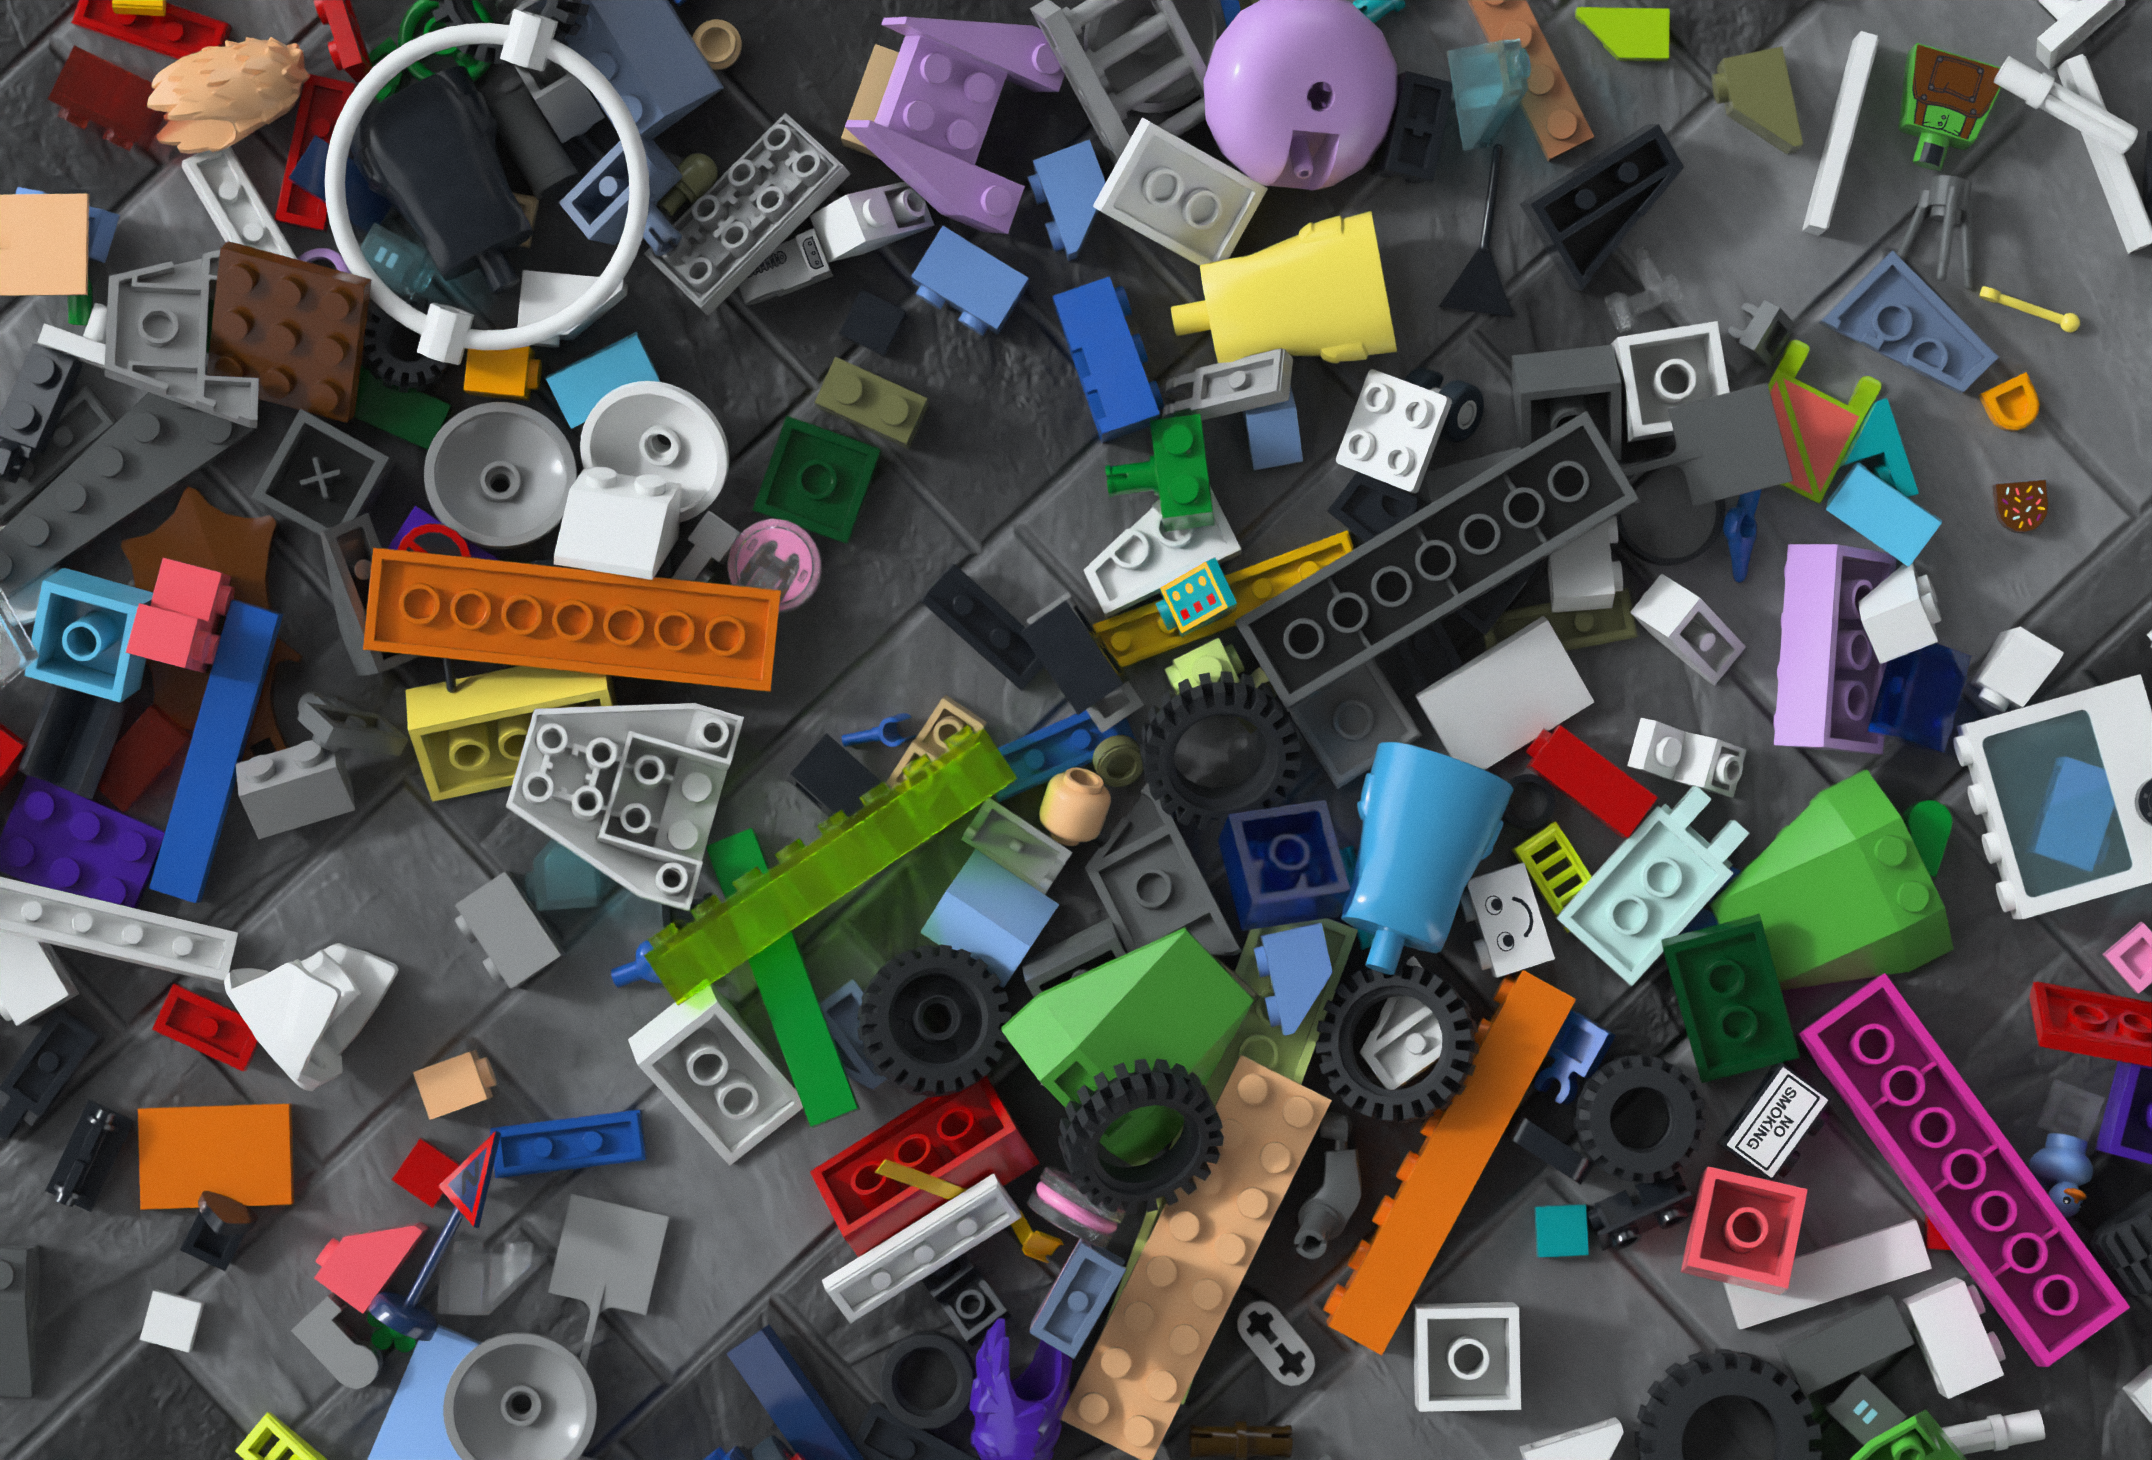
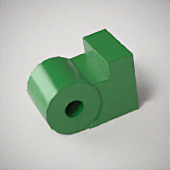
[1902,800,1952,877]

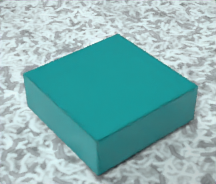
[1534,1203,1589,1258]

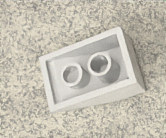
[628,977,803,1166]

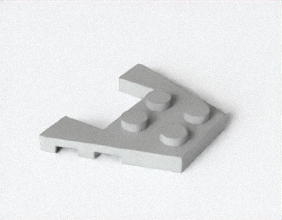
[104,250,259,428]

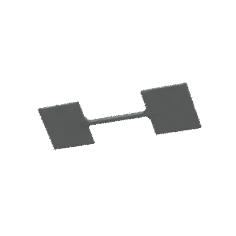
[1424,382,1793,506]

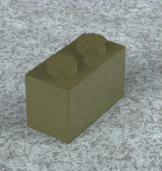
[814,357,929,450]

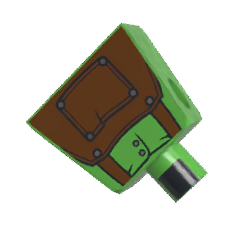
[1898,43,2001,171]

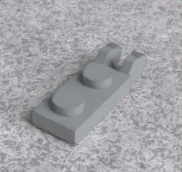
[1162,348,1293,421]

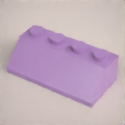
[1774,544,1897,754]

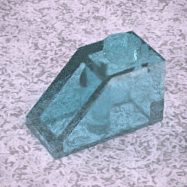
[1447,39,1531,151]
[526,839,602,911]

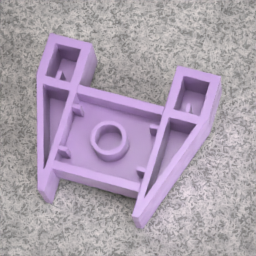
[845,17,1065,234]

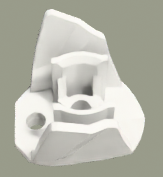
[224,943,398,1091]

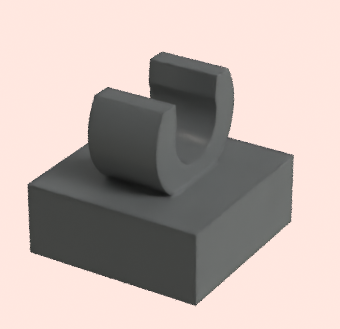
[1728,300,1796,368]

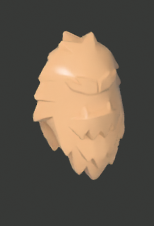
[147,37,310,154]

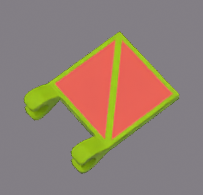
[1768,339,1881,504]

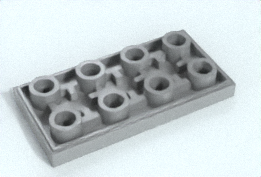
[644,113,850,316]

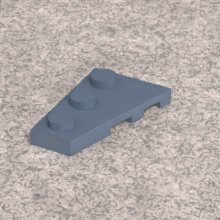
[1819,250,1999,394]

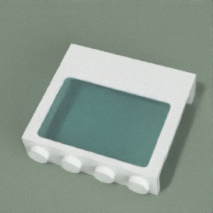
[1953,674,2152,919]

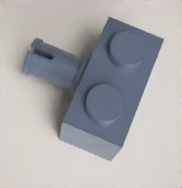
[559,137,683,256]

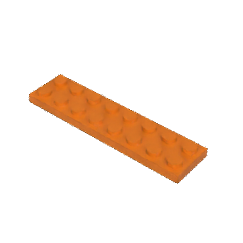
[363,547,781,691]

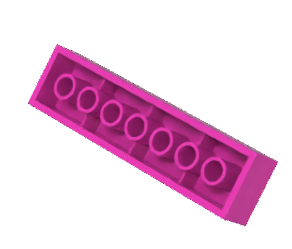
[1795,973,2130,1367]

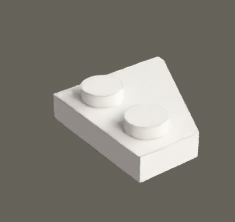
[1360,956,1442,1090]

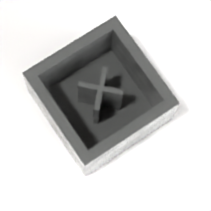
[251,409,397,536]

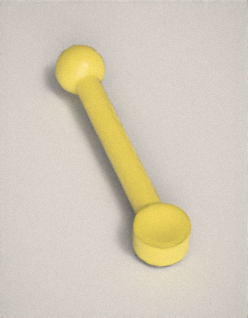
[1979,287,2080,333]

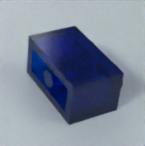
[1868,643,1972,752]

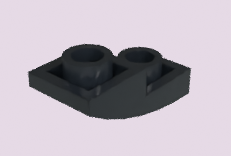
[922,1252,1012,1346]

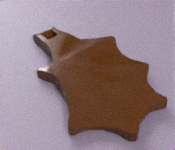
[121,487,303,762]

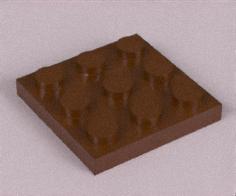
[207,241,372,423]

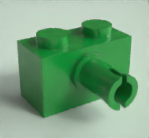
[1105,414,1215,532]

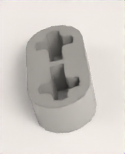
[1237,1299,1315,1386]

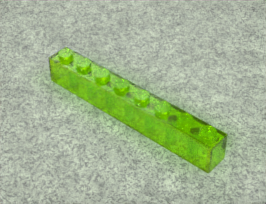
[644,724,1018,1006]

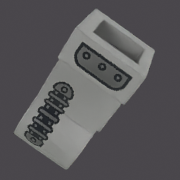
[738,228,833,305]
[291,1292,383,1389]

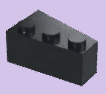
[1519,124,1684,291]

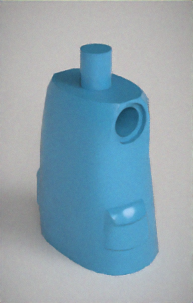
[1341,742,1514,975]

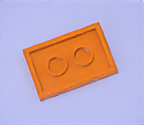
[138,1103,294,1210]

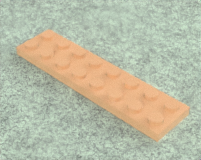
[1061,1054,1332,1460]

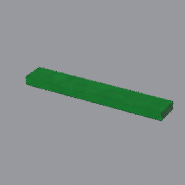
[706,828,860,1128]

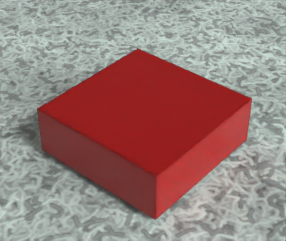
[391,1137,461,1208]

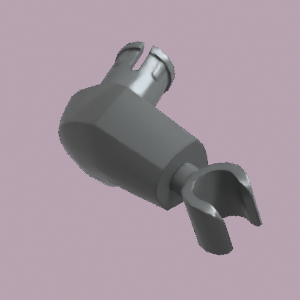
[1294,1111,1362,1259]

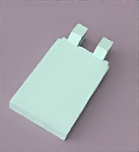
[1555,786,1749,986]

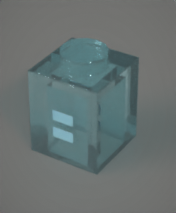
[360,223,435,301]

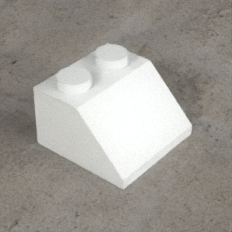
[554,467,681,580]

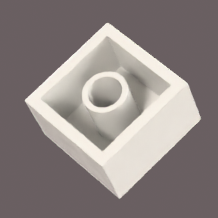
[1611,321,1729,443]
[1413,1302,1521,1412]

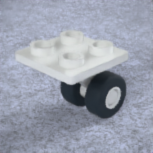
[1336,367,1484,493]

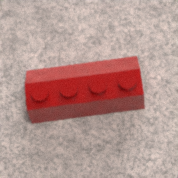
[810,1075,1040,1257]

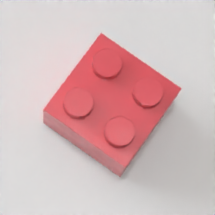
[1681,1166,1808,1295]

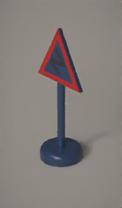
[368,1131,501,1341]

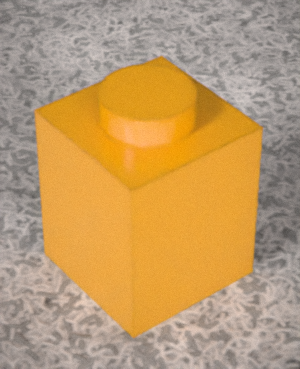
[464,346,542,401]

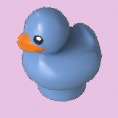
[2029,1133,2093,1218]

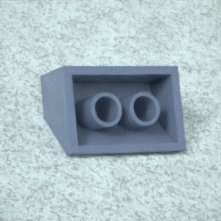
[564,0,724,140]

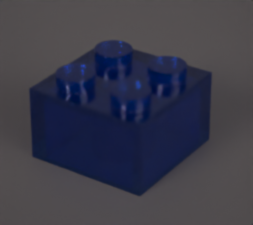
[1218,800,1351,931]

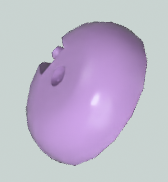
[1203,0,1398,191]

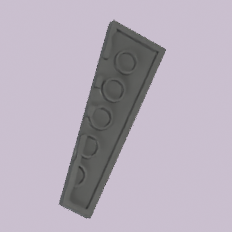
[0,392,255,604]

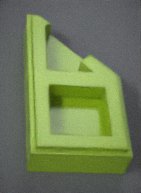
[1575,7,1670,61]

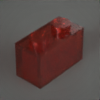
[48,45,166,152]

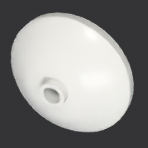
[580,381,729,523]

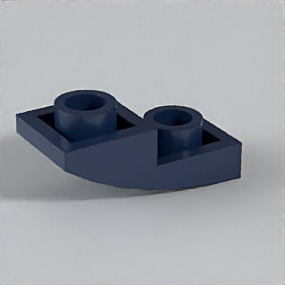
[288,135,392,236]

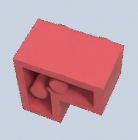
[126,558,235,673]

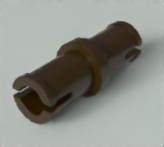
[1189,1421,1293,1460]

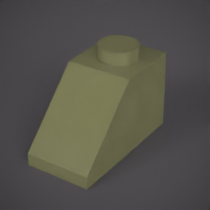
[1712,46,1803,154]

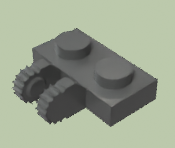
[297,691,408,757]

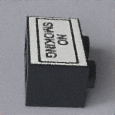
[1716,1063,1832,1181]

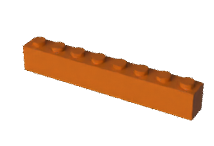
[1323,970,1576,1356]

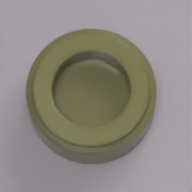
[1092,735,1144,787]

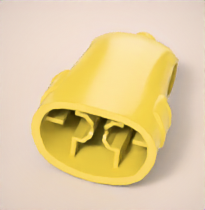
[1171,211,1397,364]

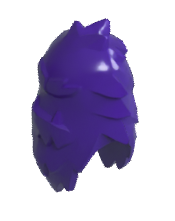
[969,1318,1072,1460]

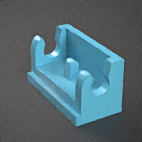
[546,332,660,429]
[1826,462,1942,567]

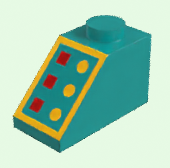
[1155,557,1237,637]

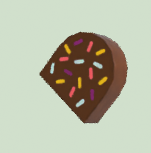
[1993,480,2048,533]

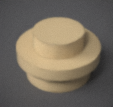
[692,19,742,70]

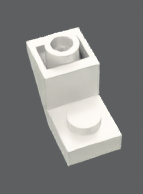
[1627,718,1747,798]

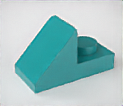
[1839,398,1919,498]

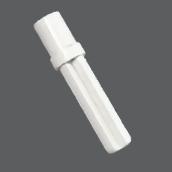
[1993,56,2138,153]
[1942,1409,2045,1455]

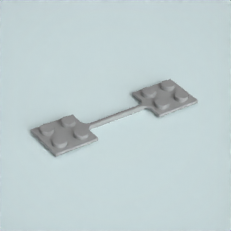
[548,1194,670,1460]

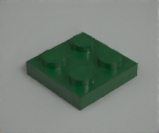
[752,415,882,545]

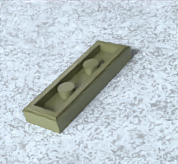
[1482,588,1638,651]

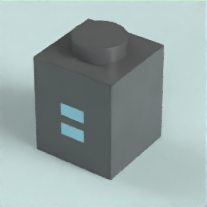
[1820,1371,1907,1446]

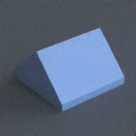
[920,849,1059,988]

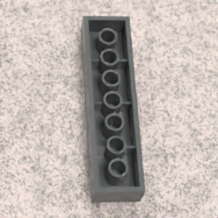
[1235,411,1640,709]

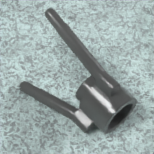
[1897,175,1975,290]

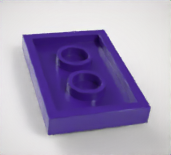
[0,775,165,909]

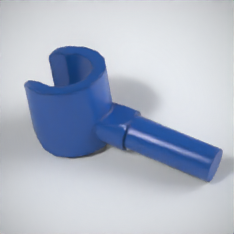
[842,713,916,747]

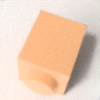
[413,1050,497,1120]

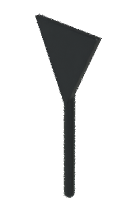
[1438,144,1513,317]

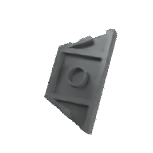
[1085,783,1242,956]

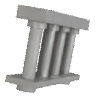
[1030,0,1207,166]

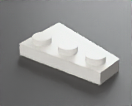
[1084,487,1242,618]

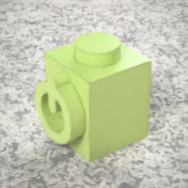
[1164,638,1245,696]

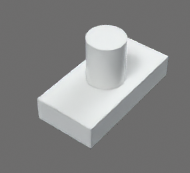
[2036,0,2125,70]
[37,303,107,369]

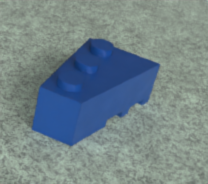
[1052,276,1165,443]

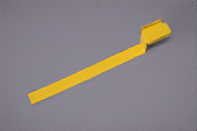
[875,1159,1064,1263]

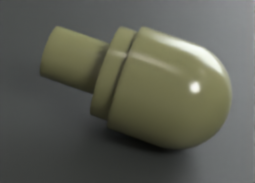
[657,153,718,216]

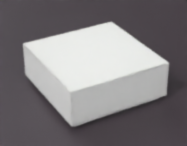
[140,1289,205,1353]

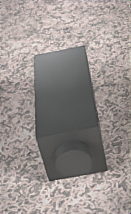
[1775,1293,1915,1396]

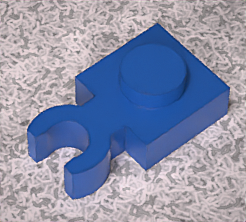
[1534,1010,1616,1105]

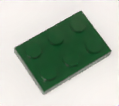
[1661,914,1800,1083]

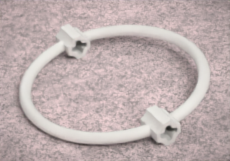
[325,9,650,365]

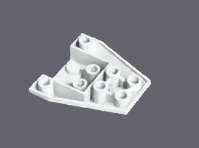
[506,703,744,911]

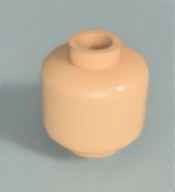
[1039,768,1111,846]

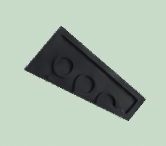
[1327,472,1547,635]

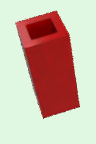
[1526,725,1658,839]

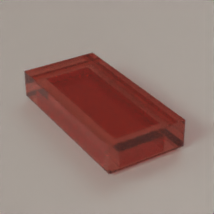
[97,704,192,813]

